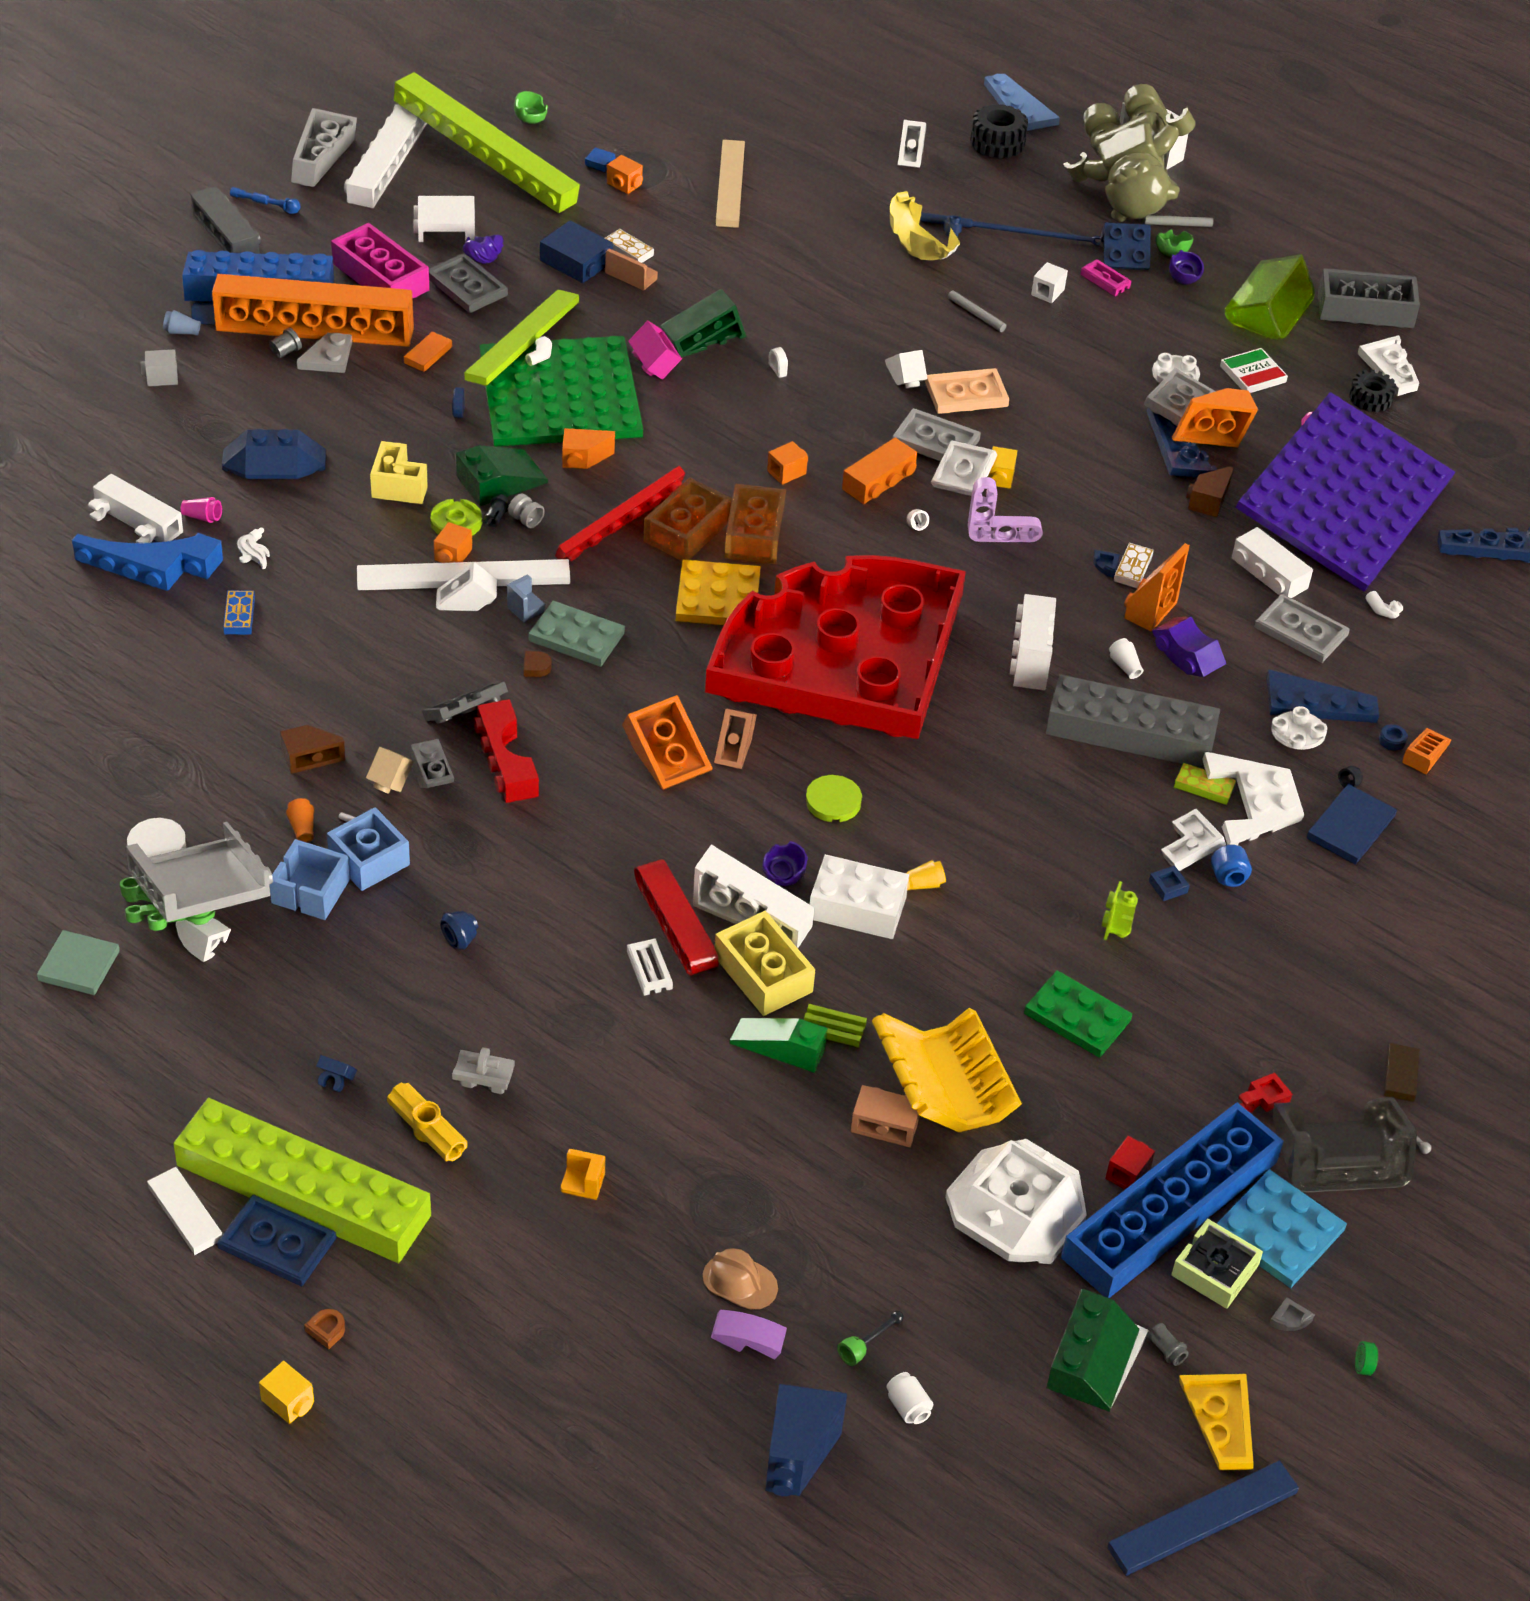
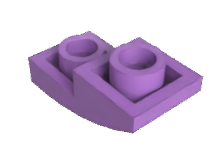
[711,1310,787,1360]

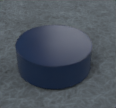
[1379,724,1408,751]

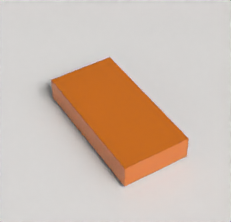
[404,332,452,372]

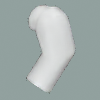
[525,336,552,366]

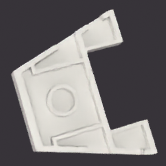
[1202,752,1304,845]

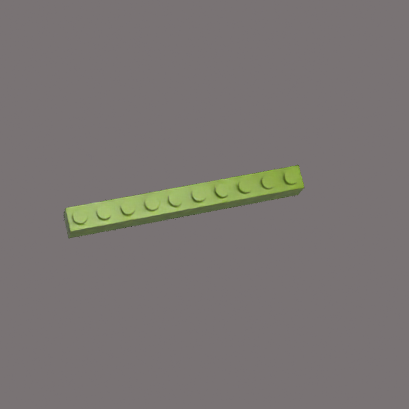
[393,72,580,213]

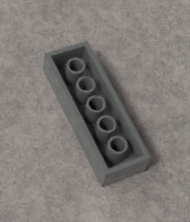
[1046,674,1220,769]

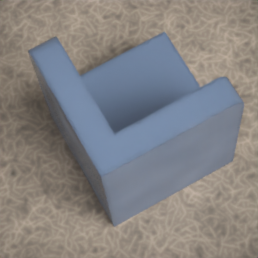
[507,574,545,622]

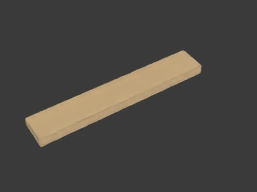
[716,140,745,228]

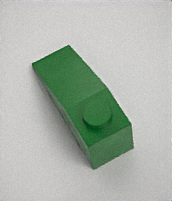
[730,1018,828,1073]

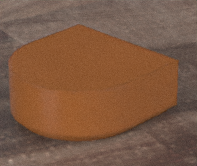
[304,1309,345,1349]

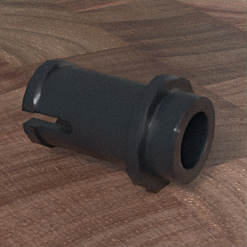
[483,494,510,527]

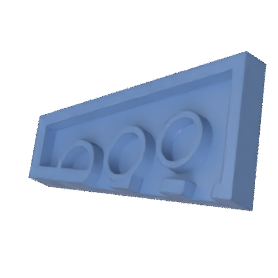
[984,73,1060,131]

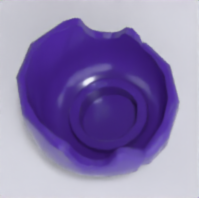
[1169,250,1204,285]
[762,841,808,886]

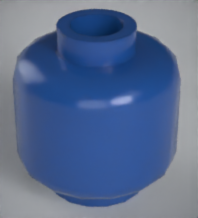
[1211,844,1252,887]

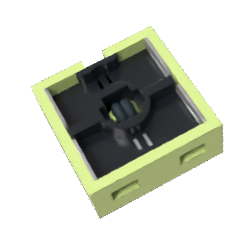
[1171,1218,1263,1309]

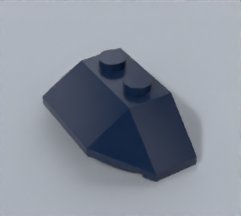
[222,429,326,479]

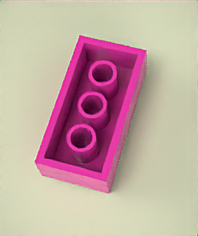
[331,223,429,298]

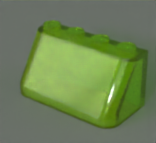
[1225,254,1315,340]

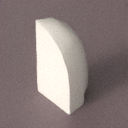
[176,918,231,962]

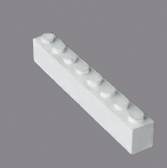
[344,104,427,208]

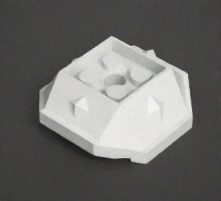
[945,1139,1087,1264]

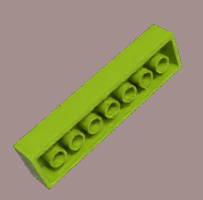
[173,1097,431,1264]

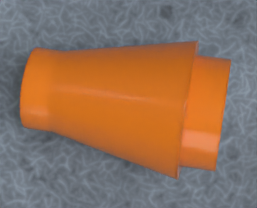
[286,798,314,843]

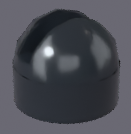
[1338,766,1363,788]

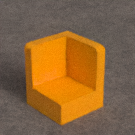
[561,1149,605,1200]

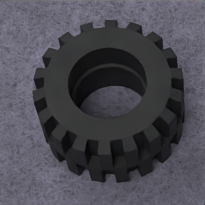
[970,104,1028,158]

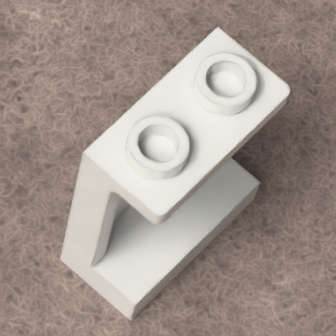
[413,196,475,242]

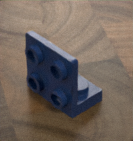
[1100,223,1151,270]

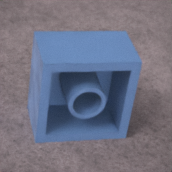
[327,807,410,891]

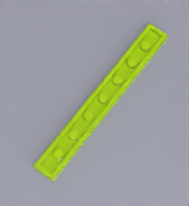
[464,290,579,386]

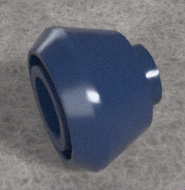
[440,911,478,950]

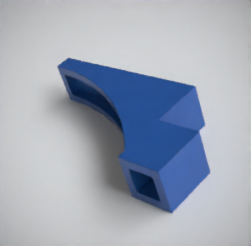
[72,533,223,591]

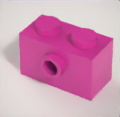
[628,320,682,380]

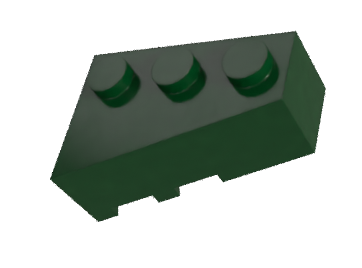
[660,288,747,357]

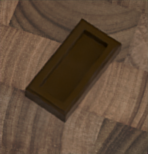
[1384,1043,1420,1102]

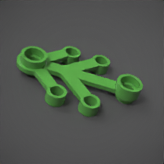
[120,877,215,931]

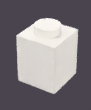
[1031,262,1068,303]

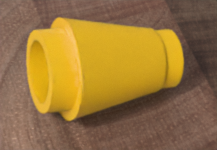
[906,860,946,890]

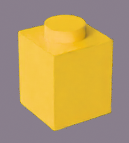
[987,446,1018,489]
[259,1361,314,1424]

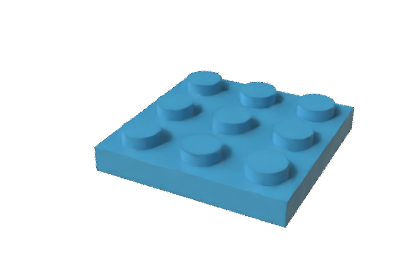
[1217,1169,1347,1289]

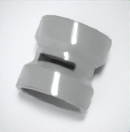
[508,493,544,528]

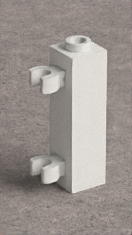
[88,474,183,543]

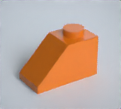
[562,428,615,469]

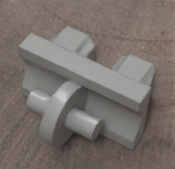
[452,1048,515,1094]

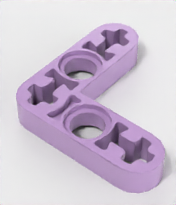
[968,477,1043,542]

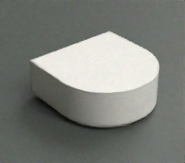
[768,347,788,378]

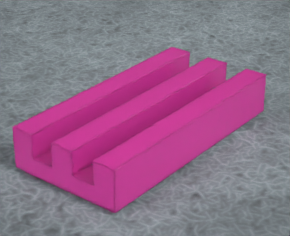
[1080,259,1131,296]

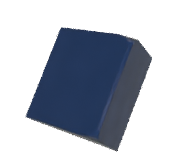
[191,302,215,324]

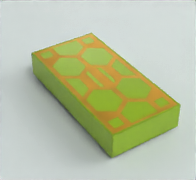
[1174,763,1236,805]

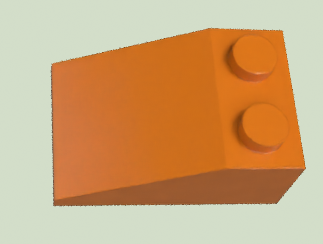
[1172,388,1258,448]
[1124,543,1190,632]
[622,695,713,790]

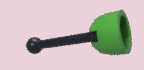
[837,1311,904,1366]

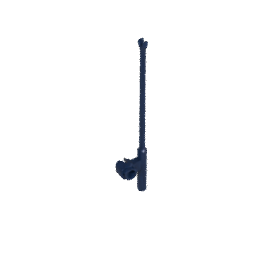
[920,212,1101,245]

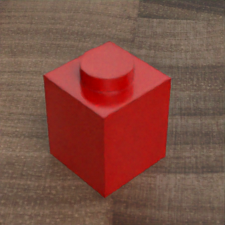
[1105,1136,1155,1189]

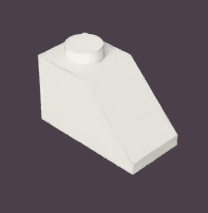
[898,120,926,168]
[885,350,927,389]
[436,563,497,611]

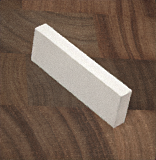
[147,1167,223,1255]

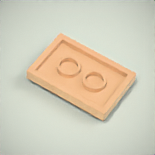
[925,368,1009,414]

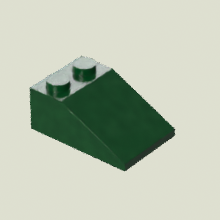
[456,445,548,506]

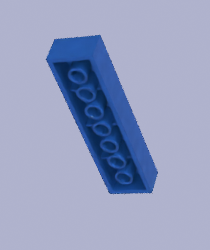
[1061,1102,1284,1298]

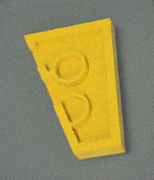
[1179,1374,1253,1470]

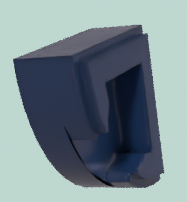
[1093,550,1120,578]

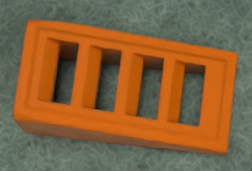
[1402,728,1451,775]

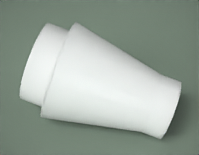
[1109,638,1144,679]

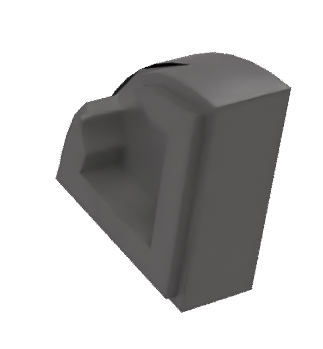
[1269,1297,1315,1331]

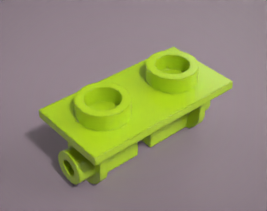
[1101,881,1138,940]

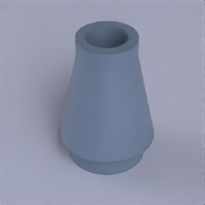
[163,310,201,336]

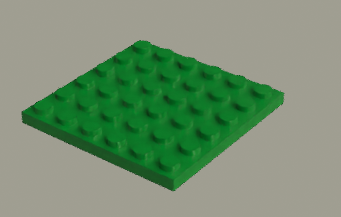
[479,336,643,447]

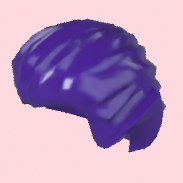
[463,235,504,264]

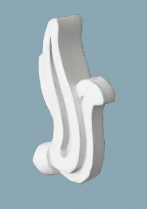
[237,528,270,569]

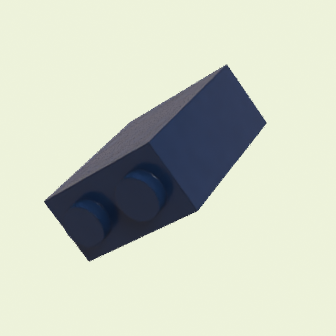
[540,220,613,283]

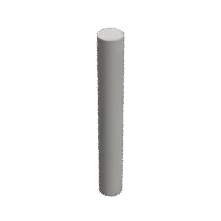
[1144,215,1213,227]
[948,290,1006,332]

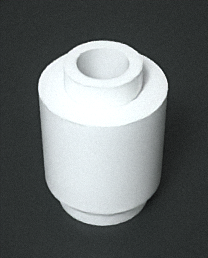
[887,1372,933,1424]

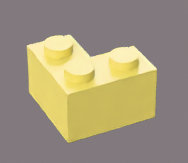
[370,441,428,504]

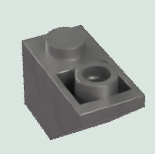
[411,739,454,788]

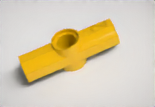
[387,1082,467,1162]

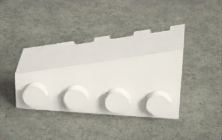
[1009,594,1056,690]
[693,845,814,948]

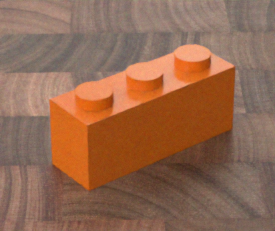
[842,437,917,504]

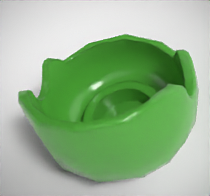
[514,91,548,124]
[1155,229,1194,257]

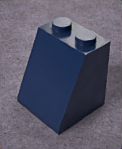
[765,1384,847,1496]

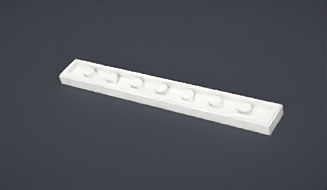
[357,559,570,590]

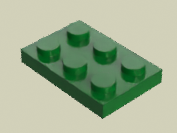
[1024,970,1132,1058]

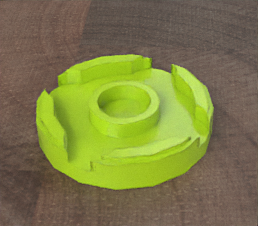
[430,499,482,536]
[806,775,862,822]

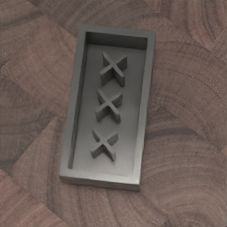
[1318,268,1420,328]

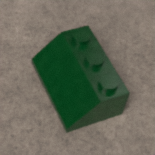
[1046,1289,1140,1412]

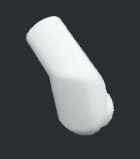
[1365,591,1403,619]

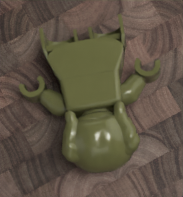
[1064,84,1195,222]

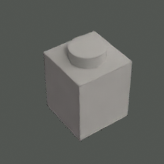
[140,349,178,386]

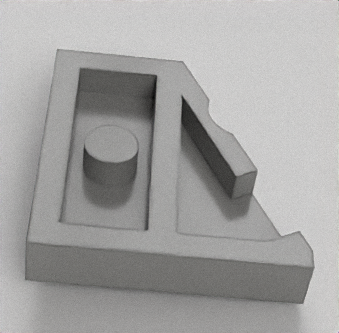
[297,333,352,373]

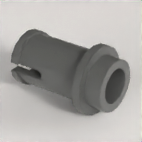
[1148,1323,1189,1366]

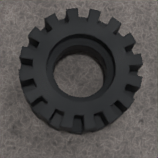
[1349,369,1396,412]

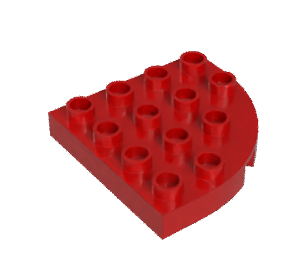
[705,555,966,739]

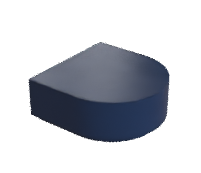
[452,387,465,418]

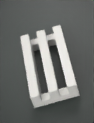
[627,939,673,996]

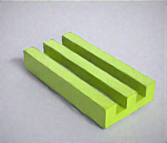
[804,1004,867,1048]

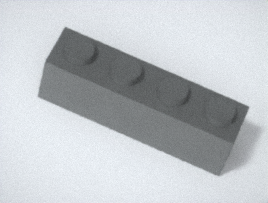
[190,186,261,254]

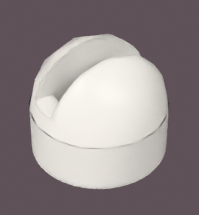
[906,509,929,531]

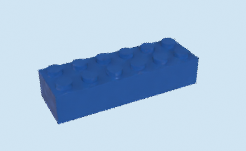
[182,250,334,302]

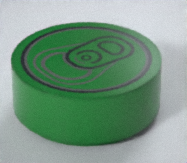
[1355,1341,1378,1376]

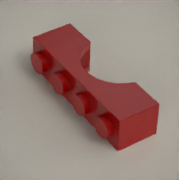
[474,699,539,803]

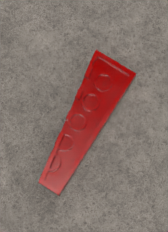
[555,465,686,561]

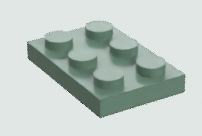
[529,601,625,667]

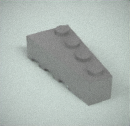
[291,108,357,187]

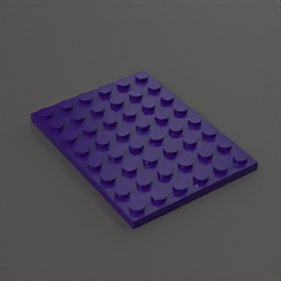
[1235,392,1455,592]

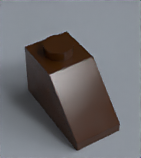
[1186,467,1234,517]
[280,725,346,774]

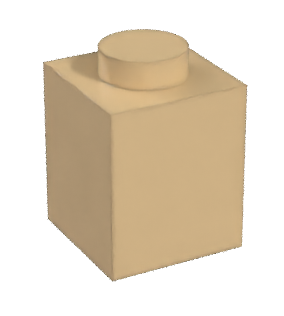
[366,747,414,794]

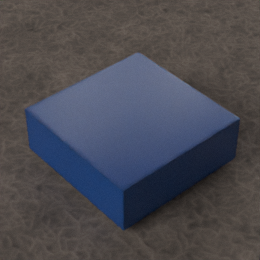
[585,147,615,172]

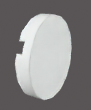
[127,818,186,857]

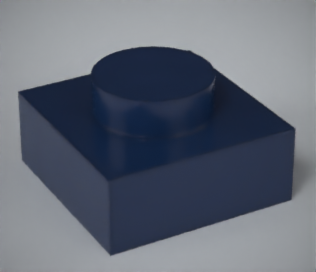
[1149,866,1190,901]

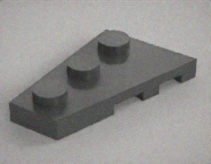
[422,682,508,724]

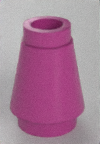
[181,497,222,523]

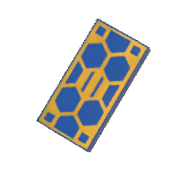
[223,590,255,635]

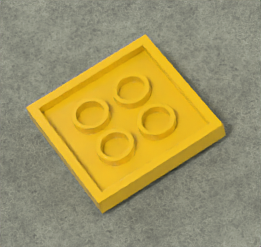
[676,560,761,625]

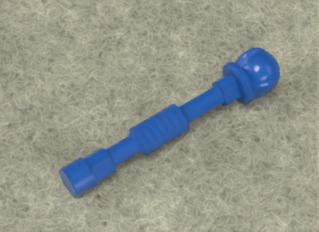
[230,187,301,214]

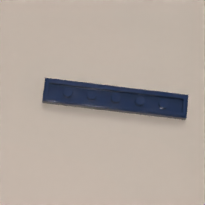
[1107,1460,1299,1576]

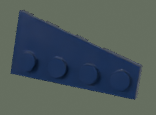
[1146,408,1218,477]
[1437,527,1530,563]
[1266,669,1379,723]

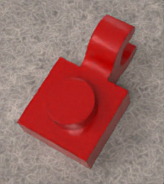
[1238,1073,1293,1113]

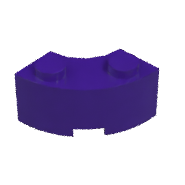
[1152,616,1226,677]

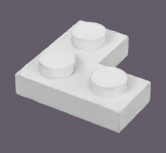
[1161,809,1226,871]

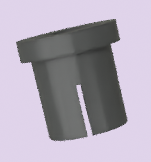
[269,327,302,359]

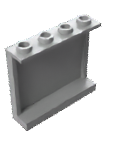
[126,822,273,922]

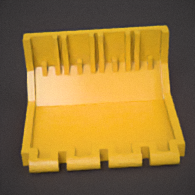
[872,1008,1022,1132]

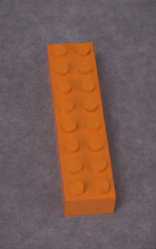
[212,274,414,347]

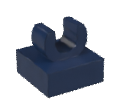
[316,1055,357,1092]

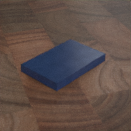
[1307,784,1397,865]
[217,1195,337,1287]

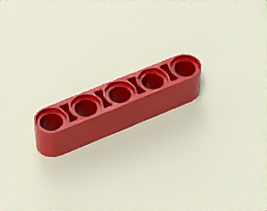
[634,859,719,976]

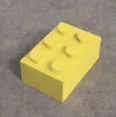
[715,910,815,1016]

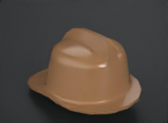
[703,1248,778,1310]

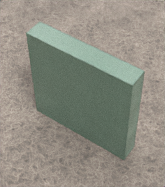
[37,930,120,995]

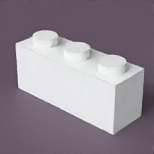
[1232,527,1313,598]

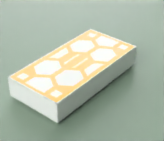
[605,229,654,263]
[1114,543,1154,588]

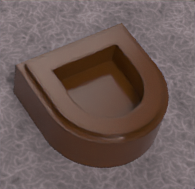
[523,651,552,677]

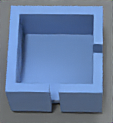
[269,839,350,920]

